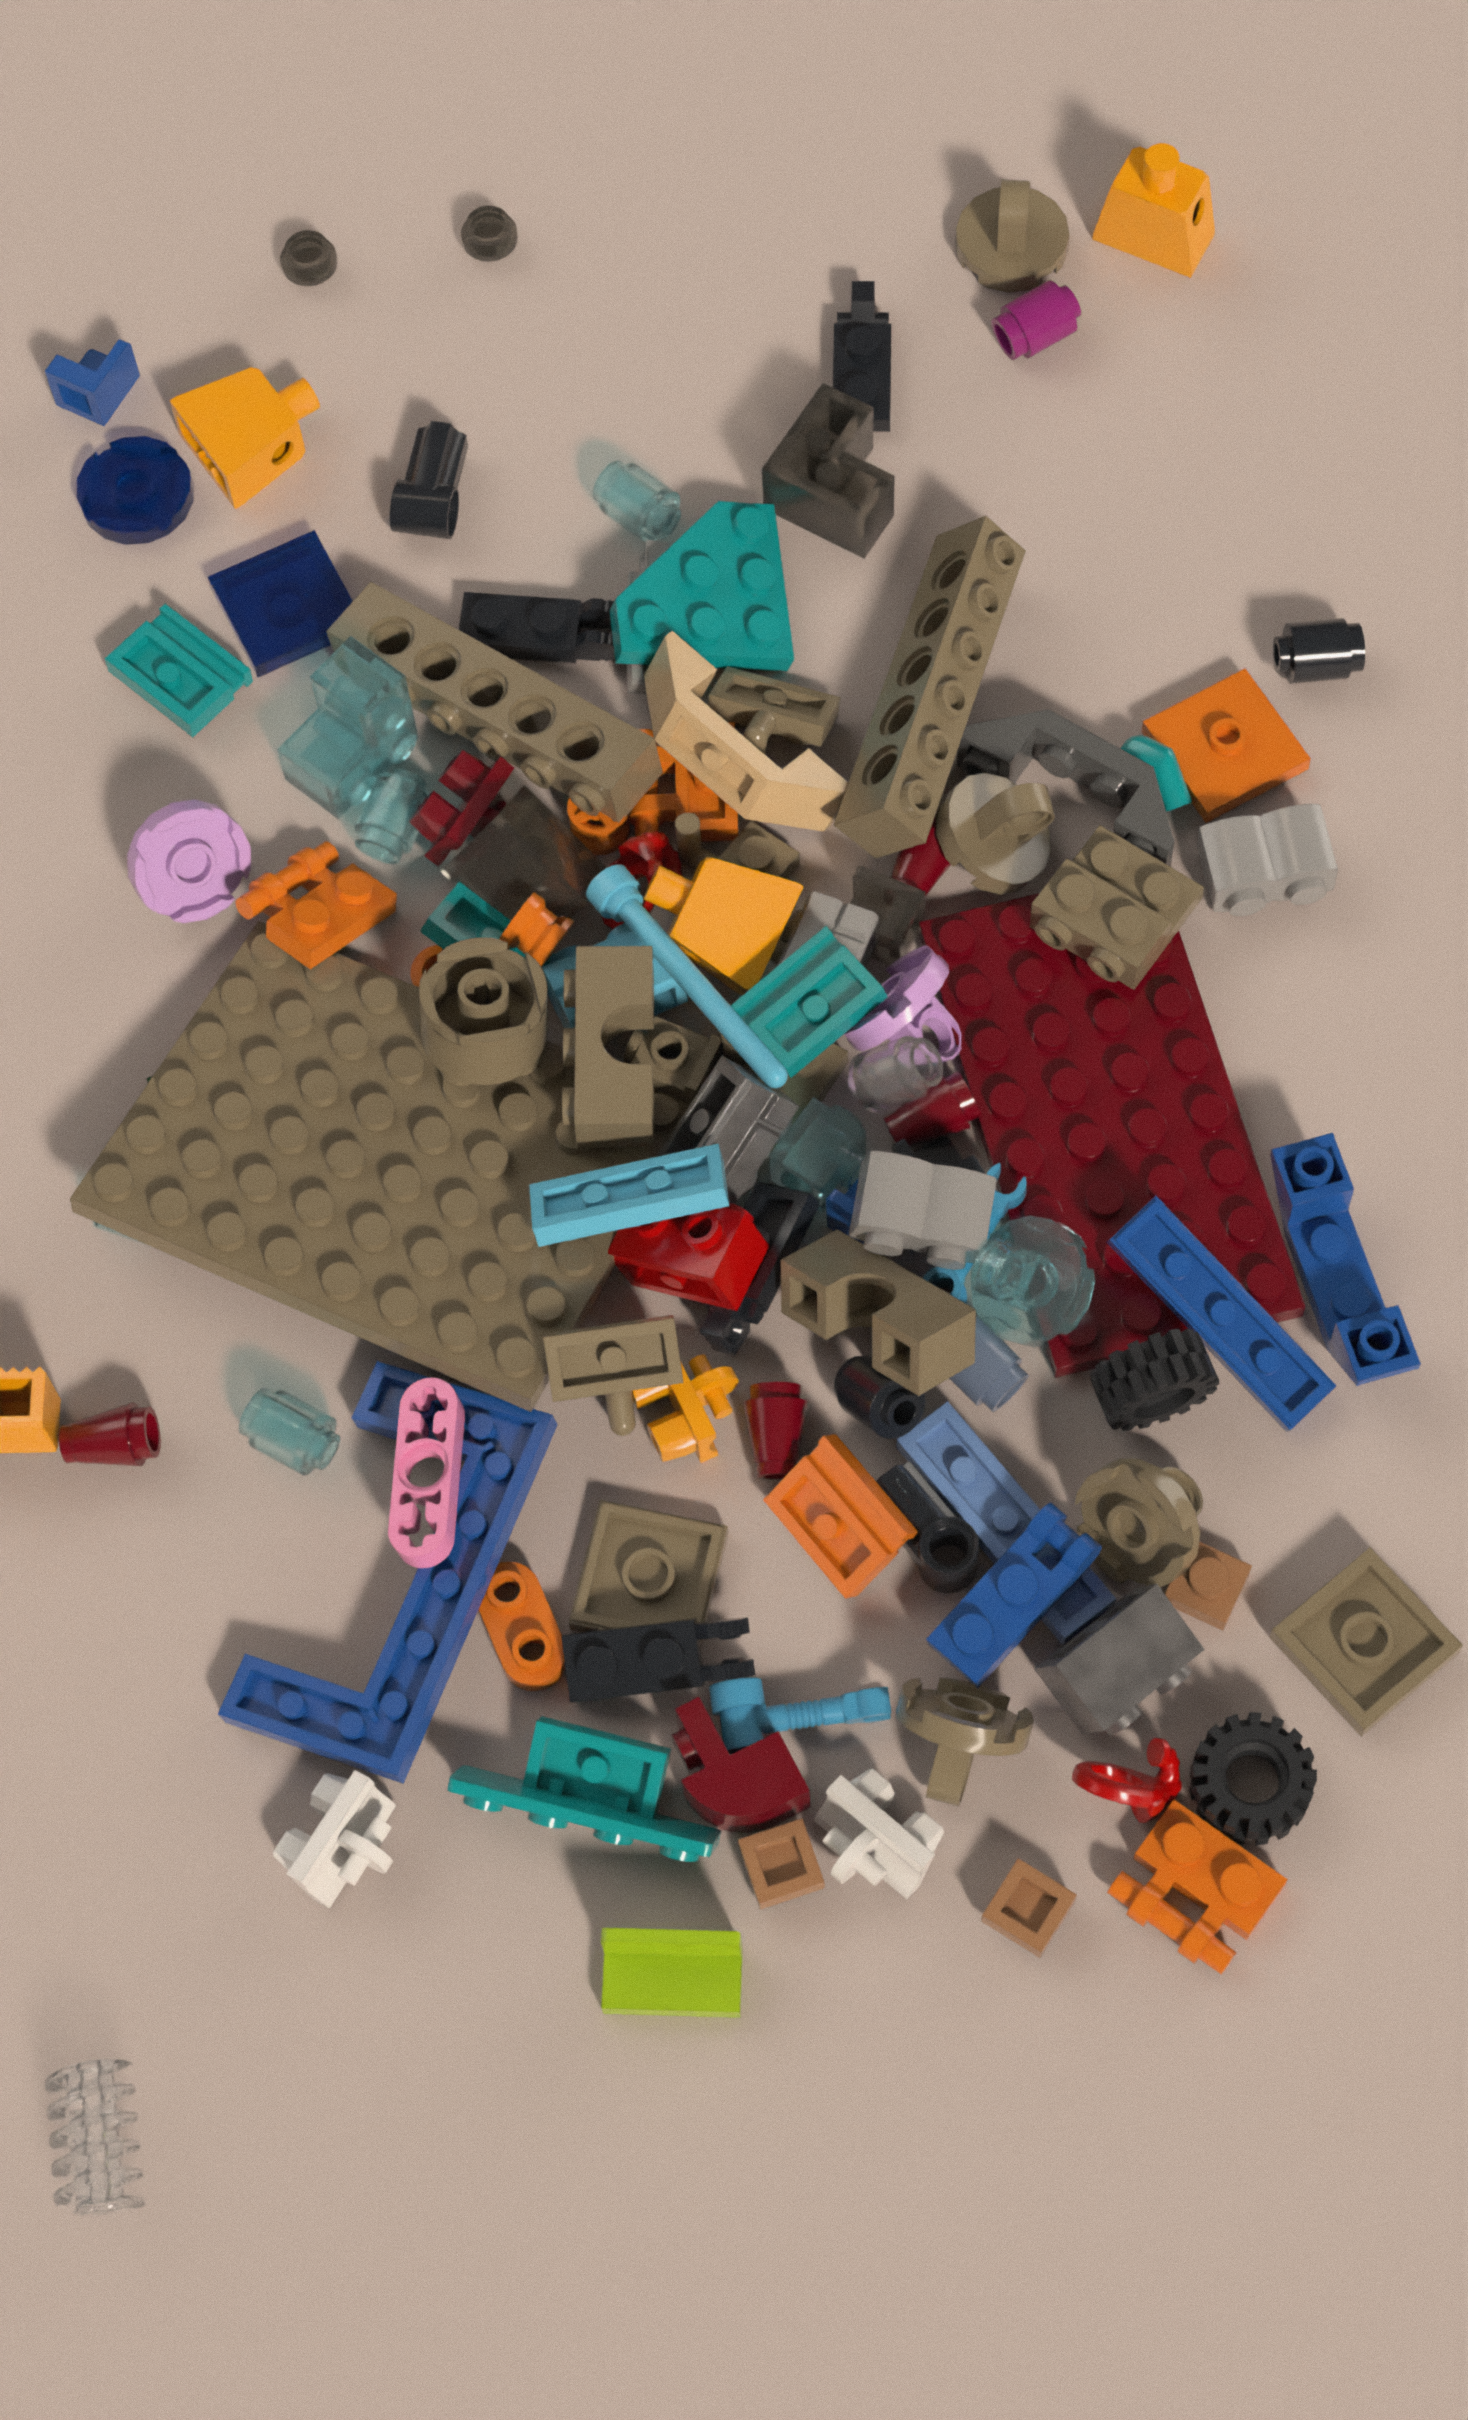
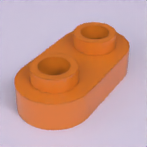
[478,1562,566,1691]

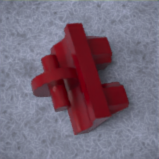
[409,749,517,867]

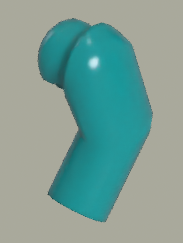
[1121,735,1192,812]

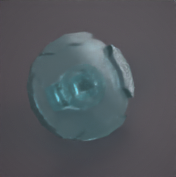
[971,1216,1095,1348]

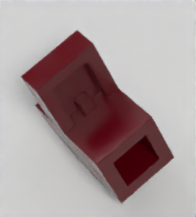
[670,1697,811,1833]

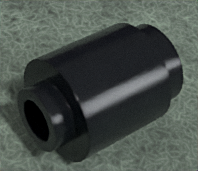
[1273,618,1365,684]
[834,1355,925,1439]

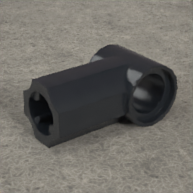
[390,421,468,539]
[876,1461,979,1594]

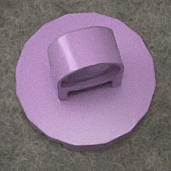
[127,799,251,923]
[844,946,962,1070]

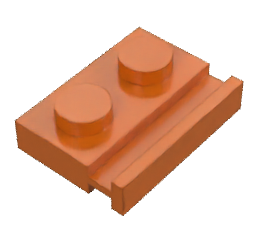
[763,1434,919,1599]

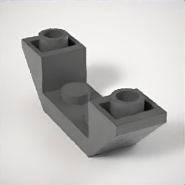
[956,709,1174,867]

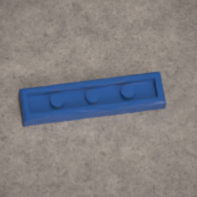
[1106,1196,1337,1432]

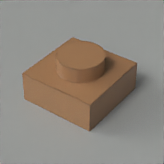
[1165,1542,1252,1631]
[738,1818,825,1910]
[981,1858,1077,1958]

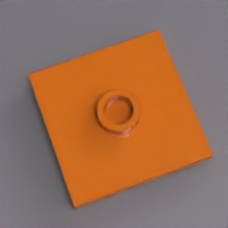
[1141,668,1311,823]

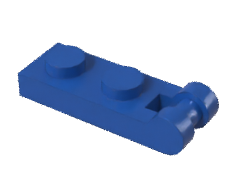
[926,1502,1102,1689]

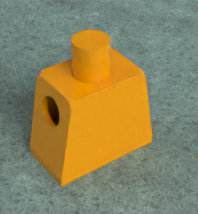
[1092,143,1215,278]
[169,367,320,509]
[643,857,804,995]

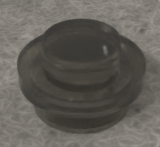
[461,206,518,262]
[280,230,338,286]

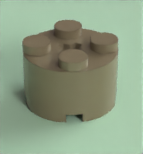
[419,938,547,1087]

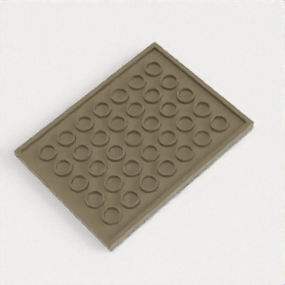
[70,921,691,1412]

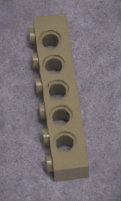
[834,516,1026,858]
[326,582,663,823]

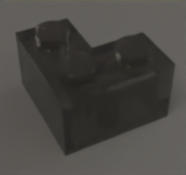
[762,383,895,559]

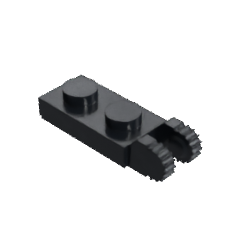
[458,592,615,663]
[561,1617,755,1703]

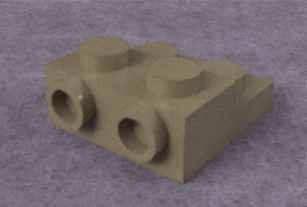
[1030,825,1204,990]

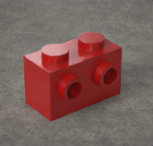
[608,1203,769,1311]

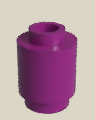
[991,280,1081,360]

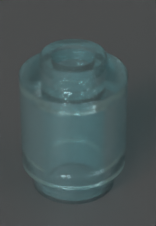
[593,460,681,542]
[355,769,430,864]
[239,1388,341,1476]

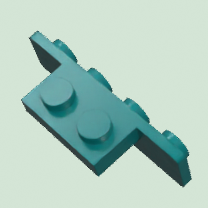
[447,1716,722,1862]

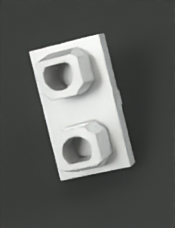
[814,1769,944,1899]
[273,1770,397,1909]

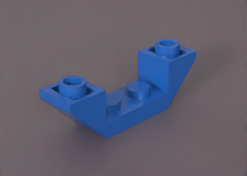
[1270,1132,1421,1386]

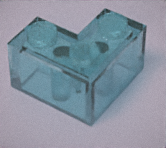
[277,636,419,820]

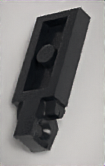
[832,281,892,432]
[699,1181,820,1356]

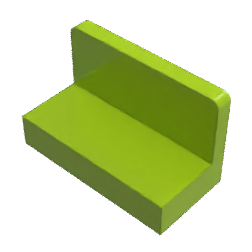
[601,1928,743,2018]

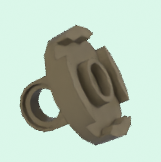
[955,179,1070,293]
[935,773,1055,895]
[1075,1458,1203,1587]
[896,1677,1034,1807]

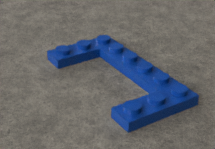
[218,1361,558,1784]

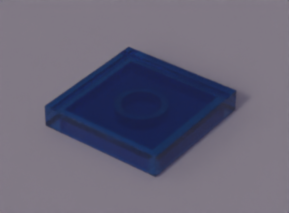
[207,530,353,677]

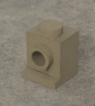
[623,1016,723,1103]

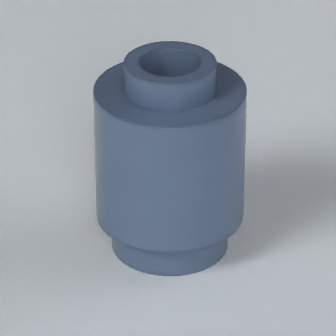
[949,1316,1029,1412]

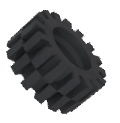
[1090,1329,1219,1431]
[1189,1712,1317,1846]

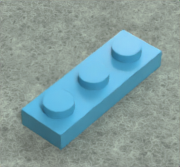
[529,1144,729,1247]

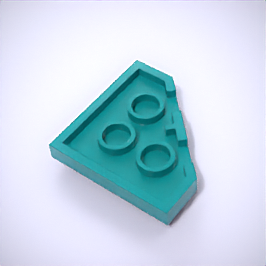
[610,501,794,671]

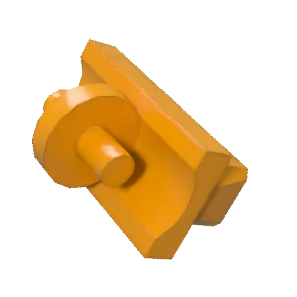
[631,1354,739,1463]

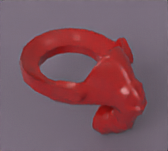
[601,830,683,929]
[1072,1738,1182,1823]

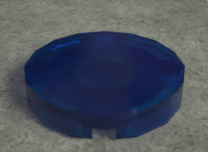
[77,436,194,545]

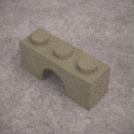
[562,946,654,1148]
[781,1229,976,1396]

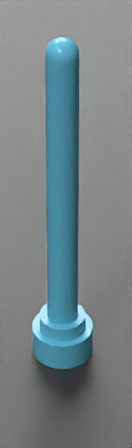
[586,864,788,1089]

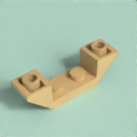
[644,631,848,832]

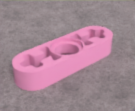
[388,1378,465,1568]

